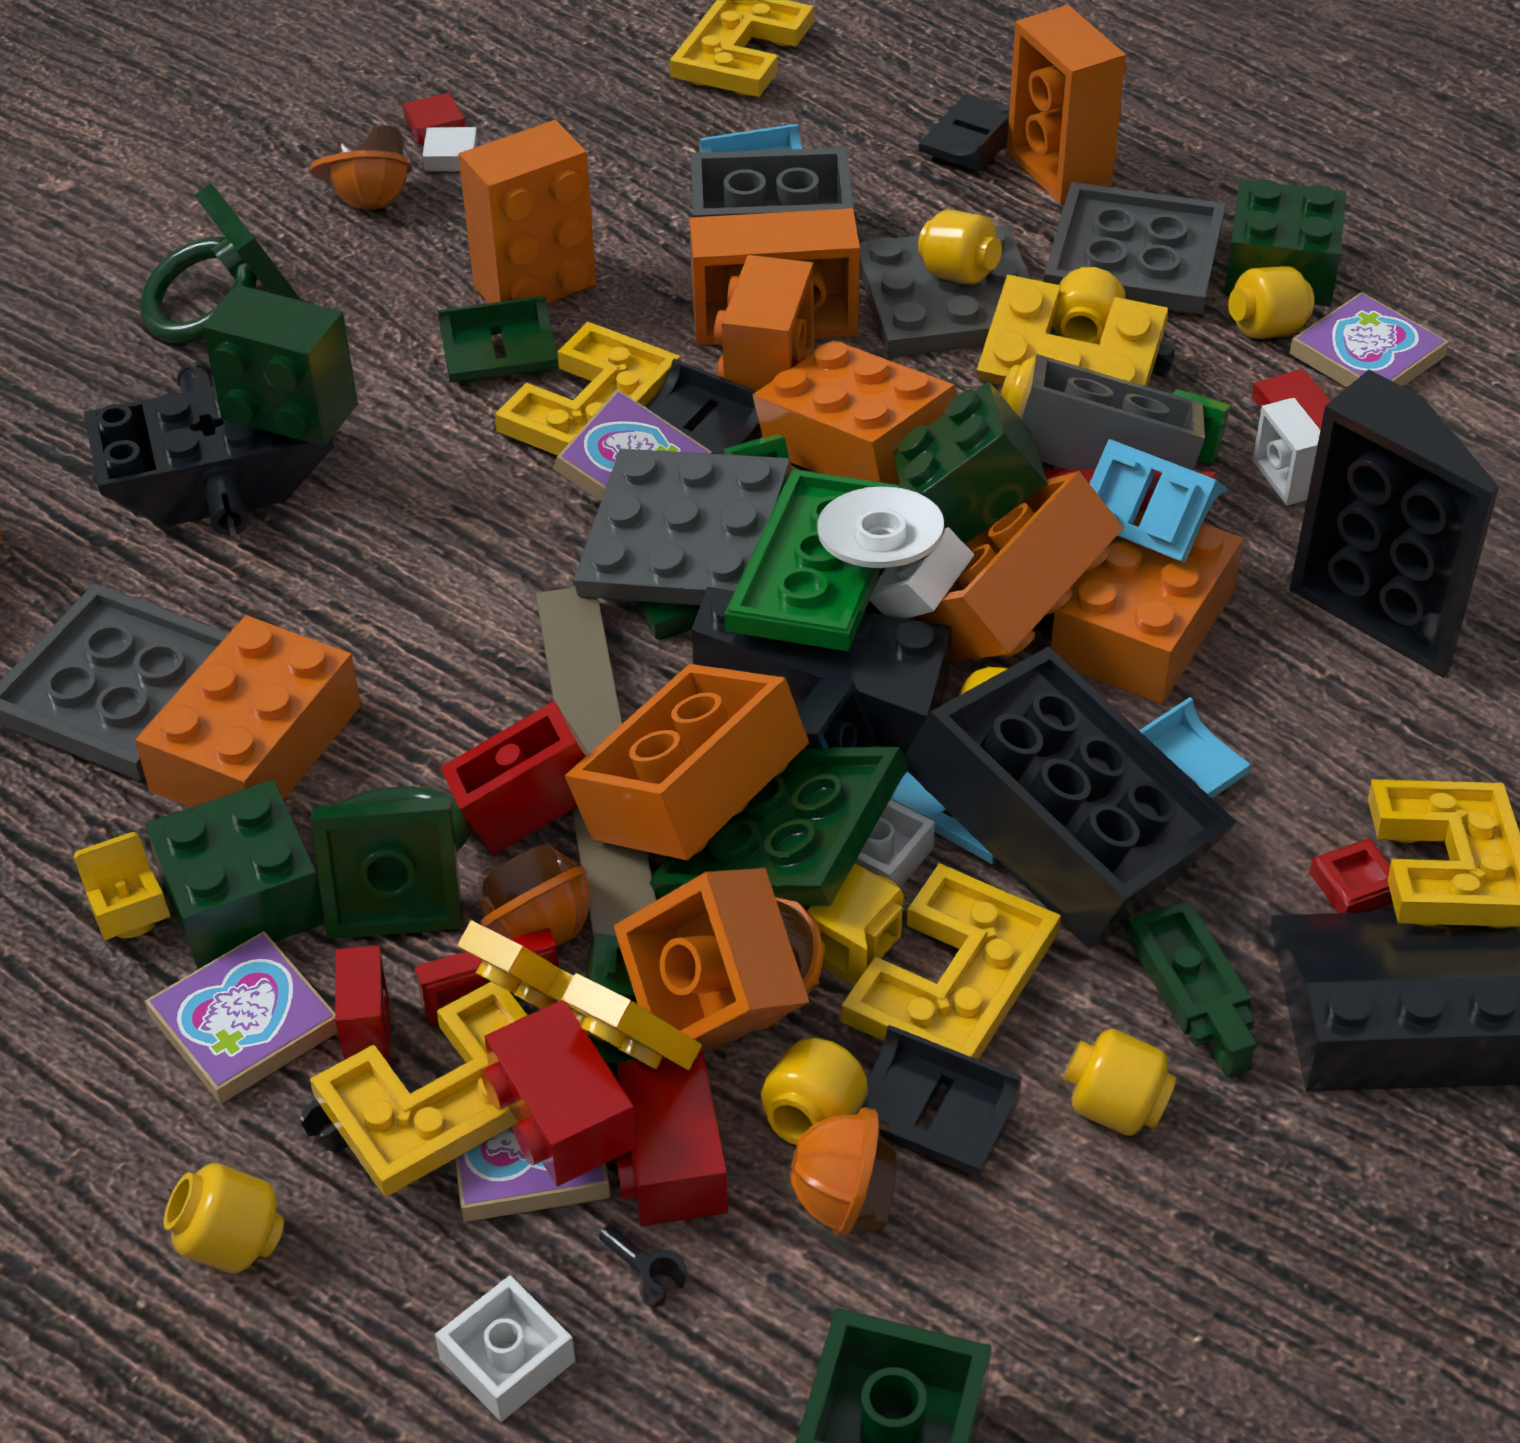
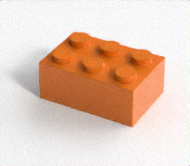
[1006,5,1127,205]
[458,120,597,303]
[689,208,860,346]
[752,340,957,485]
[909,471,1124,662]
[1051,511,1244,705]
[135,615,361,808]
[565,664,809,861]

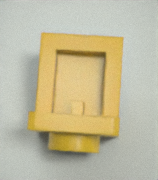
[74,832,171,940]

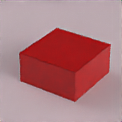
[335,945,391,1067]

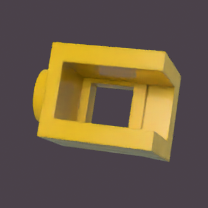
[807,863,905,986]

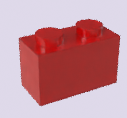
[440,701,588,855]
[480,1000,637,1187]
[616,1051,728,1227]

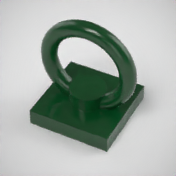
[140,183,302,344]
[311,786,472,939]

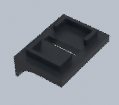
[919,94,1010,172]
[644,359,761,454]
[861,1025,1022,1178]

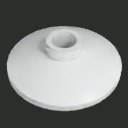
[818,486,944,568]

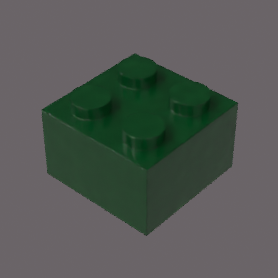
[1224,179,1346,307]
[202,285,358,447]
[893,381,1048,544]
[144,779,325,970]
[796,1307,992,1443]

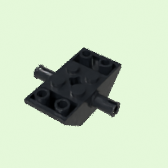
[84,362,334,536]

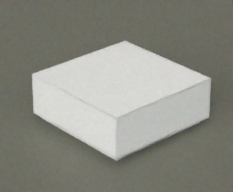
[422,127,478,172]

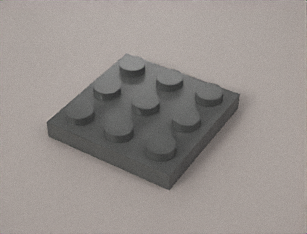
[1044,182,1226,315]
[859,225,1031,358]
[573,449,792,606]
[0,583,229,781]

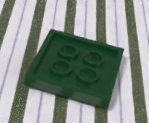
[649,747,908,906]

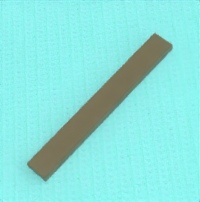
[536,587,656,937]

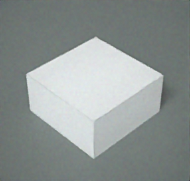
[1252,398,1320,505]
[869,527,975,619]
[855,799,935,888]
[435,1275,575,1422]

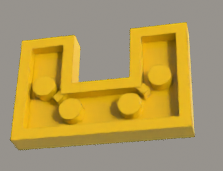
[670,0,814,97]
[977,274,1168,387]
[494,322,681,456]
[1368,779,1520,928]
[841,863,1061,1060]
[457,920,702,1071]
[310,982,528,1198]

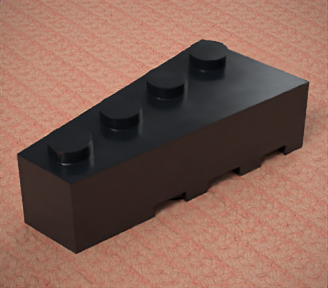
[692,587,952,756]

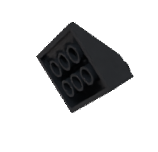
[1289,369,1499,678]
[904,646,1237,950]
[1270,911,1520,1092]

